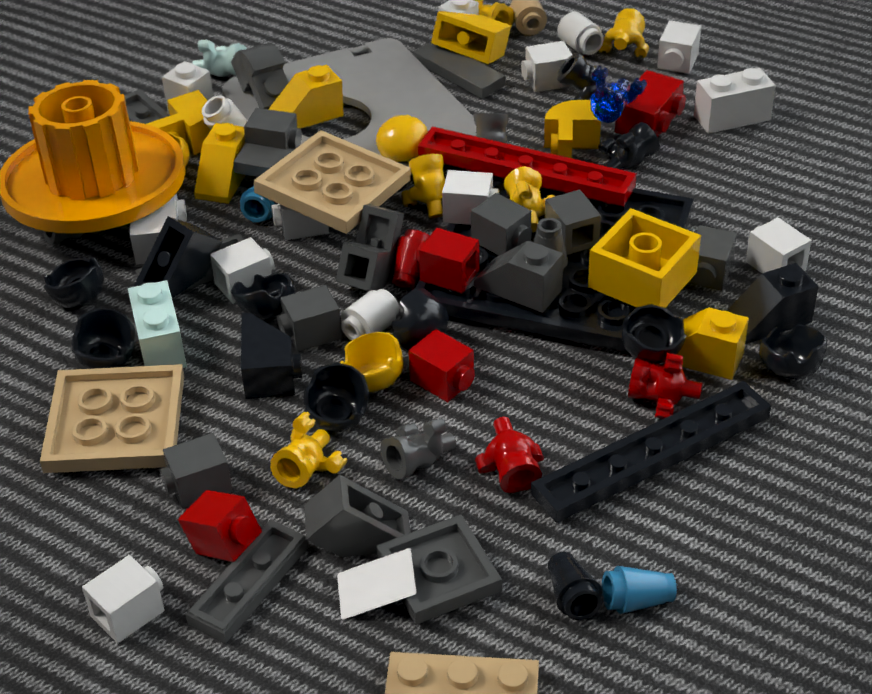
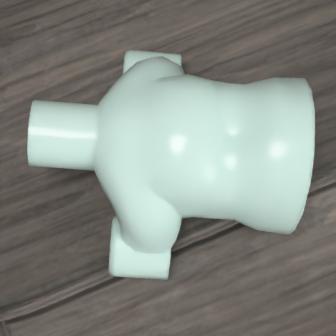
[192,40,247,77]

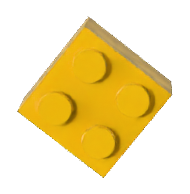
[588,208,701,308]

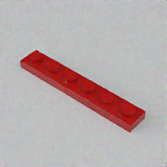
[418,126,637,206]

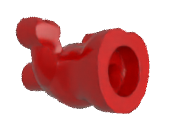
[628,353,703,419]
[475,417,544,493]

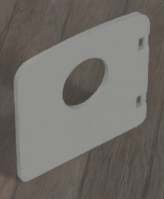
[222,38,476,175]

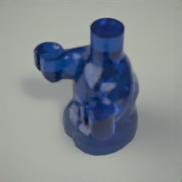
[590,65,647,123]

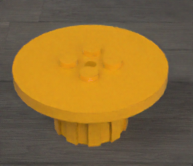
[0,80,185,234]

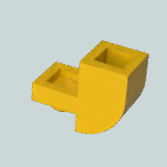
[147,90,211,155]
[544,100,601,158]

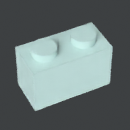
[128,280,187,368]

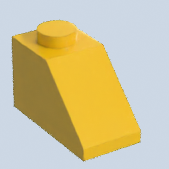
[431,11,511,64]
[268,65,344,129]
[194,123,245,204]
[677,307,749,380]

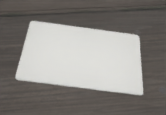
[337,548,416,620]

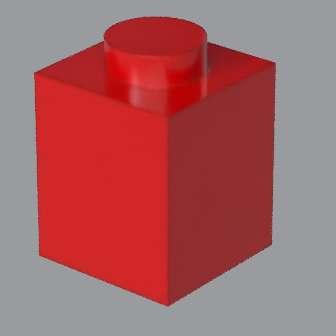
[416,227,479,293]
[408,329,475,403]
[177,490,262,562]

